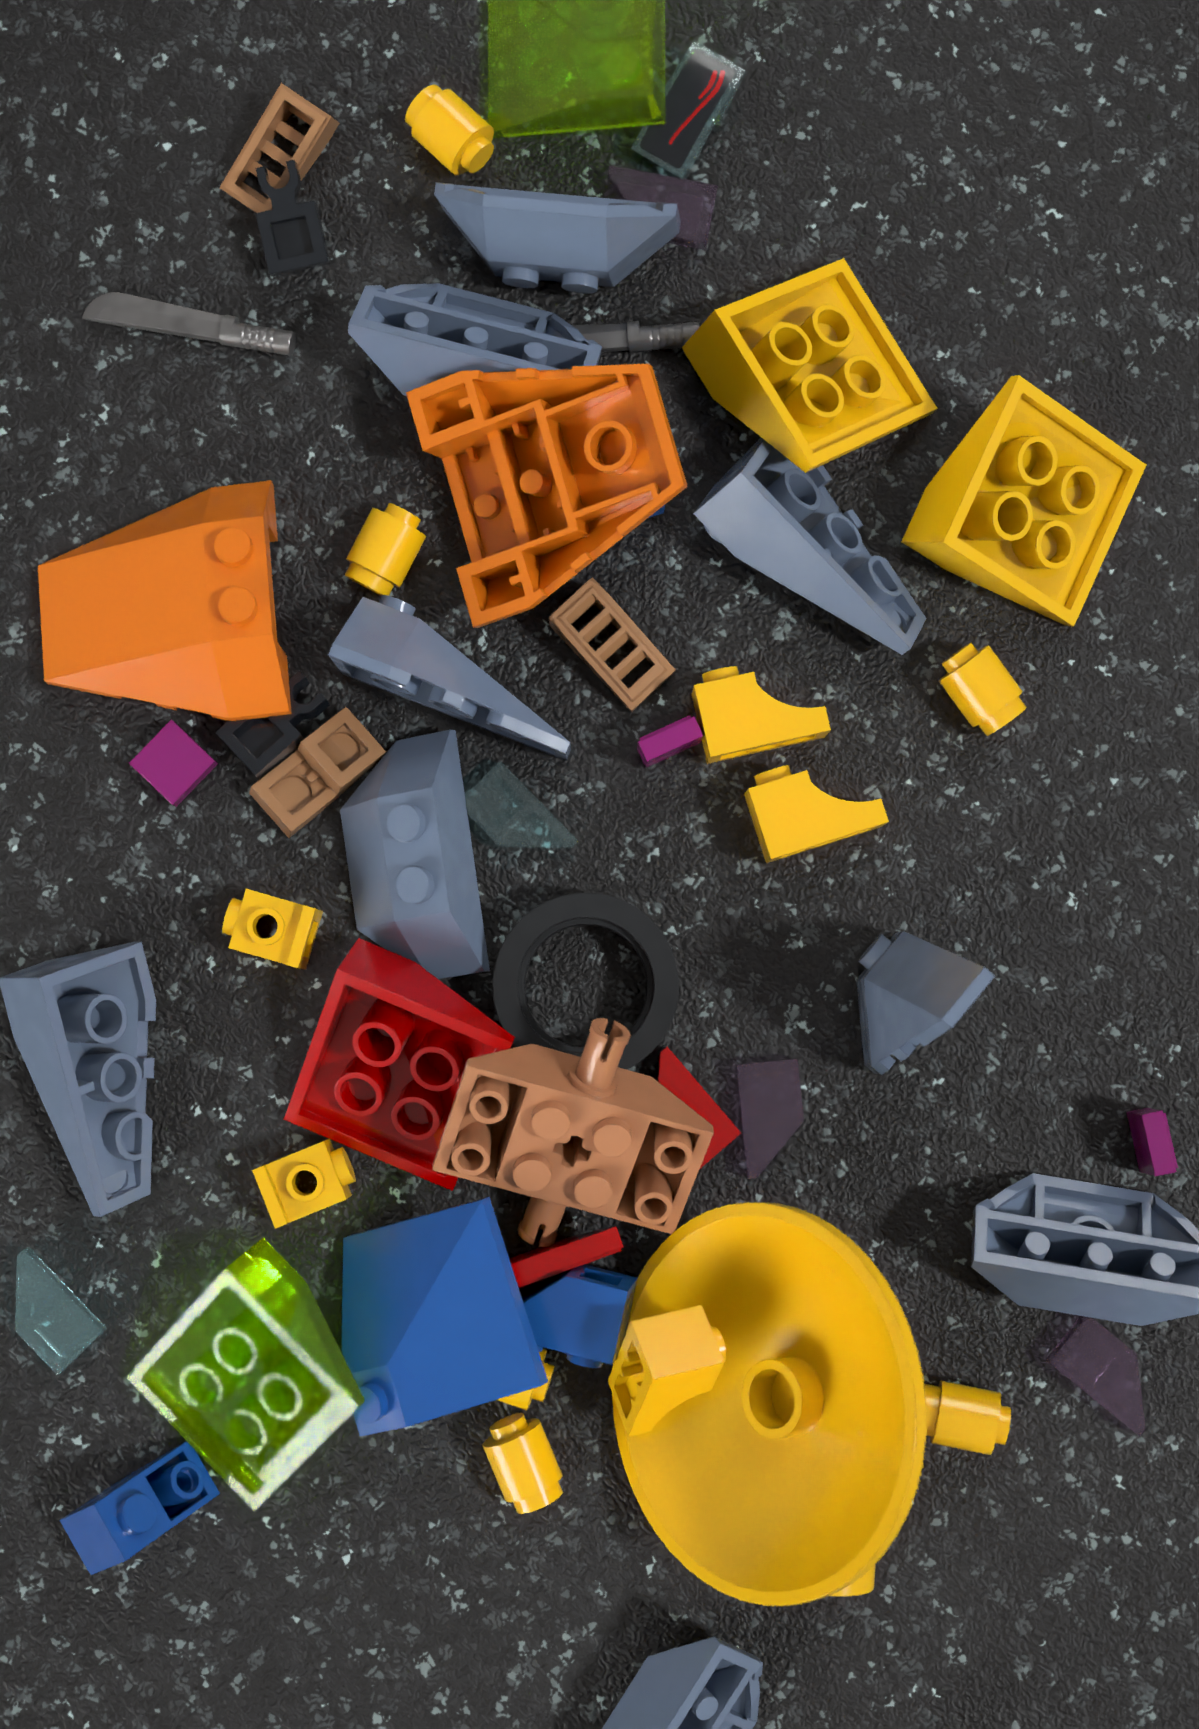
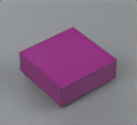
[637,715,703,768]
[129,720,218,807]
[1126,1108,1178,1176]

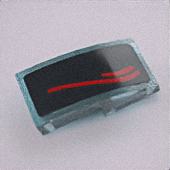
[631,41,747,180]

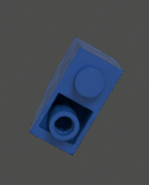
[522,1264,637,1368]
[59,1440,220,1575]

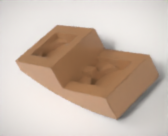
[249,707,386,838]

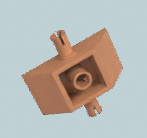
[432,1018,714,1247]

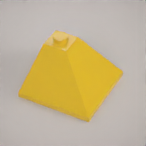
[682,258,938,473]
[901,375,1146,627]

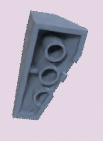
[693,437,927,655]
[328,595,571,761]
[856,931,995,1075]
[0,942,156,1217]

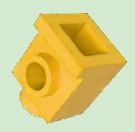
[222,889,323,969]
[252,1139,356,1229]

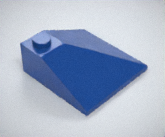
[341,1197,548,1437]

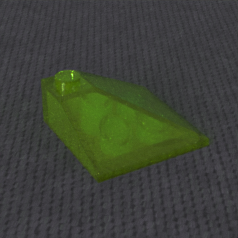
[488,0,666,138]
[126,1238,365,1512]

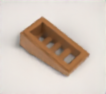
[220,83,340,213]
[549,577,676,713]

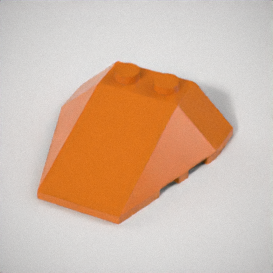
[406,364,688,628]
[38,480,291,721]

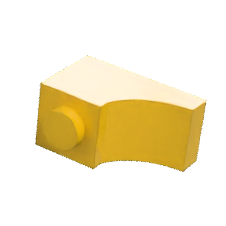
[691,666,831,764]
[744,765,889,863]
[607,1305,726,1437]

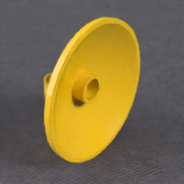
[612,1202,926,1606]

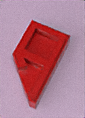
[658,1046,741,1169]
[509,1226,624,1288]

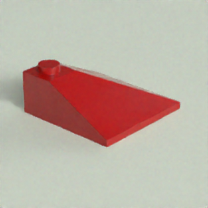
[284,938,515,1191]

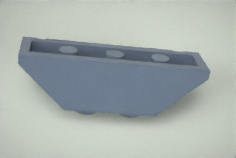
[434,182,681,294]
[348,283,602,396]
[340,730,490,979]
[971,1173,1199,1326]
[602,1637,763,1729]

